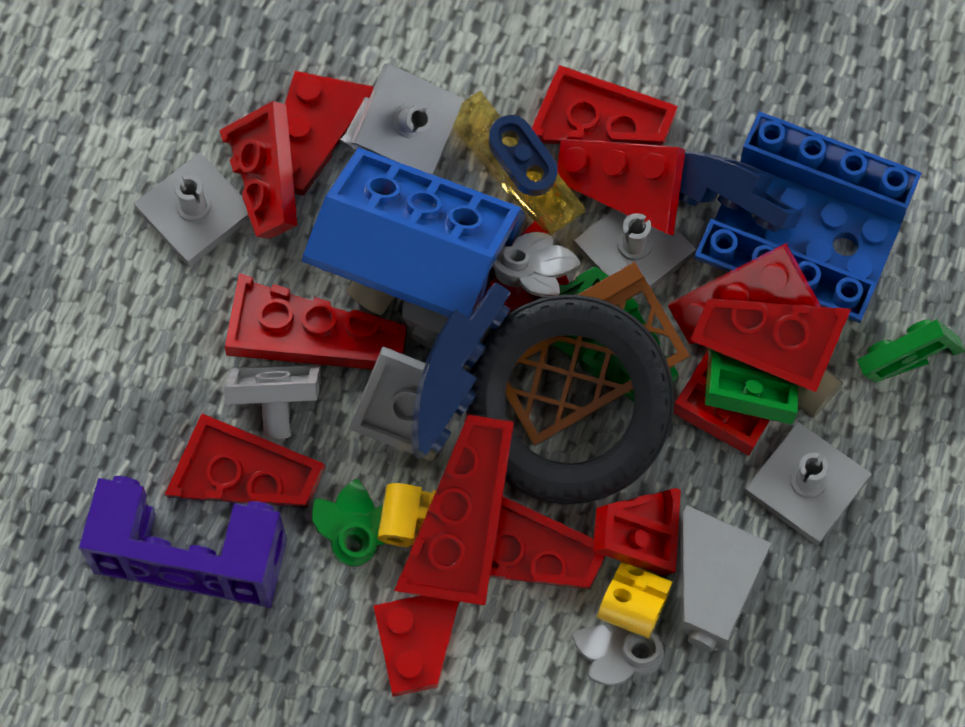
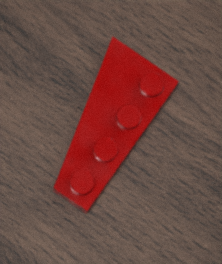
[225,273,407,370]
[394,415,514,605]

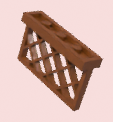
[505,261,691,446]

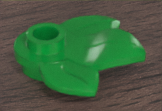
[312,479,386,567]

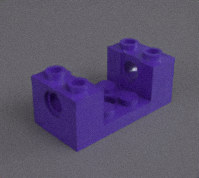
[79,475,287,608]

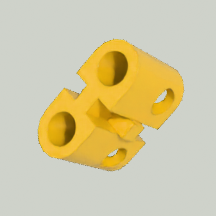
[378,483,436,548]
[597,562,673,639]

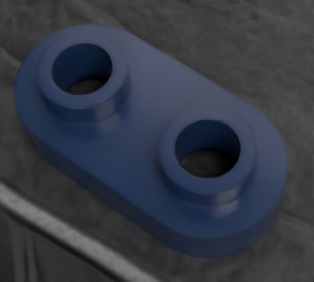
[488,115,557,196]

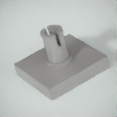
[351,63,464,174]
[134,152,250,267]
[573,209,696,302]
[349,347,454,462]
[224,364,321,439]
[744,422,872,546]

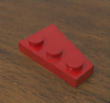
[531,65,678,146]
[285,70,374,196]
[219,101,297,239]
[555,138,686,236]
[668,243,821,344]
[690,299,851,392]
[164,413,326,508]
[490,496,607,590]

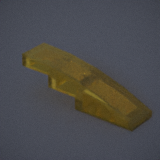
[452,91,586,236]

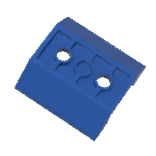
[694,111,922,323]
[302,147,526,318]

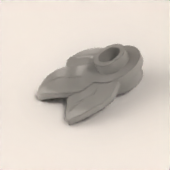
[493,232,580,297]
[572,622,664,686]

